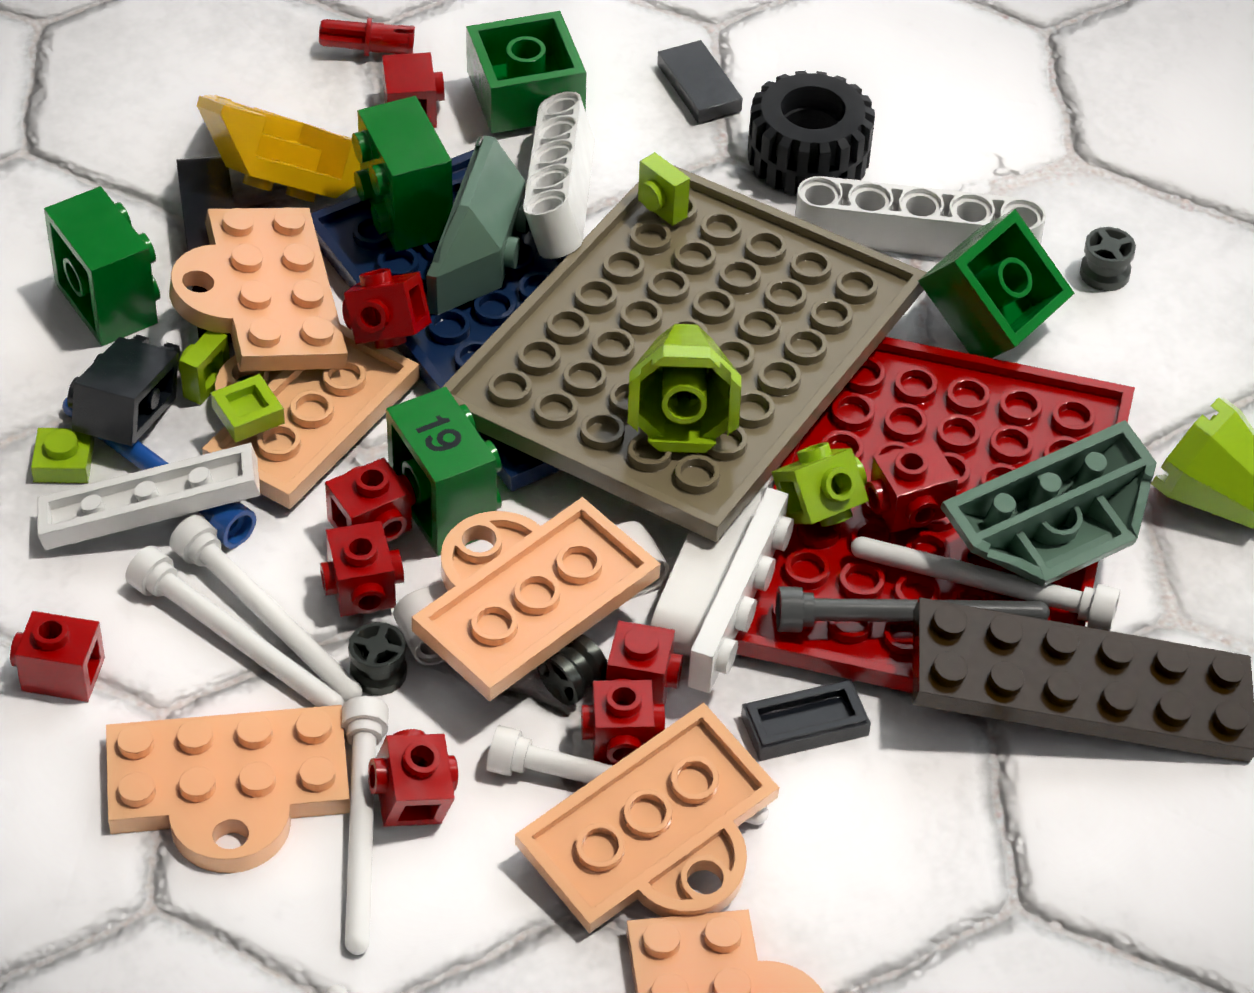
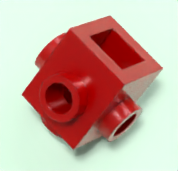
[342,268,432,349]
[866,440,958,533]
[325,457,416,542]
[320,520,404,617]
[581,678,665,765]
[368,729,458,827]

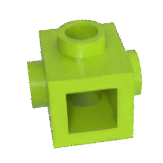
[771,442,869,527]

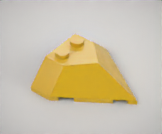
[196,95,360,203]

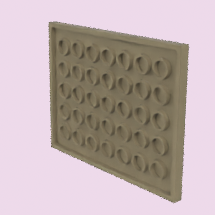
[442,165,927,542]

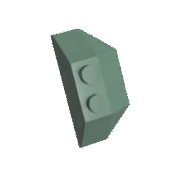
[426,135,530,315]
[940,420,1157,587]

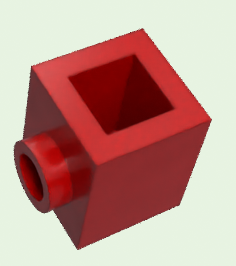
[382,52,445,128]
[10,611,105,702]
[606,620,683,707]

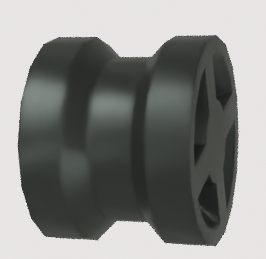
[1080,227,1136,291]
[348,622,407,696]
[537,634,608,706]

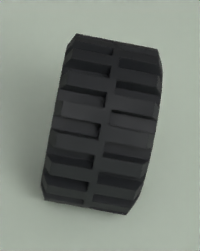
[747,70,875,196]

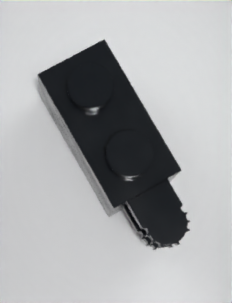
[67,334,181,446]

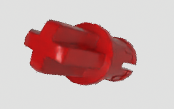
[319,17,415,56]

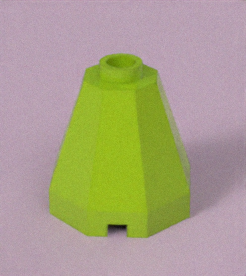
[627,324,742,453]
[1151,397,1254,529]

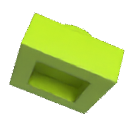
[638,152,690,226]
[178,330,230,405]
[211,374,285,443]
[31,428,94,483]

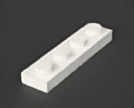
[37,443,260,551]
[688,487,794,693]

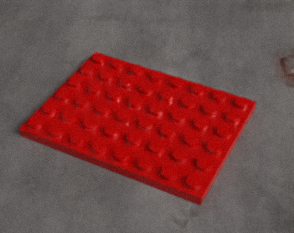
[735,337,1135,693]

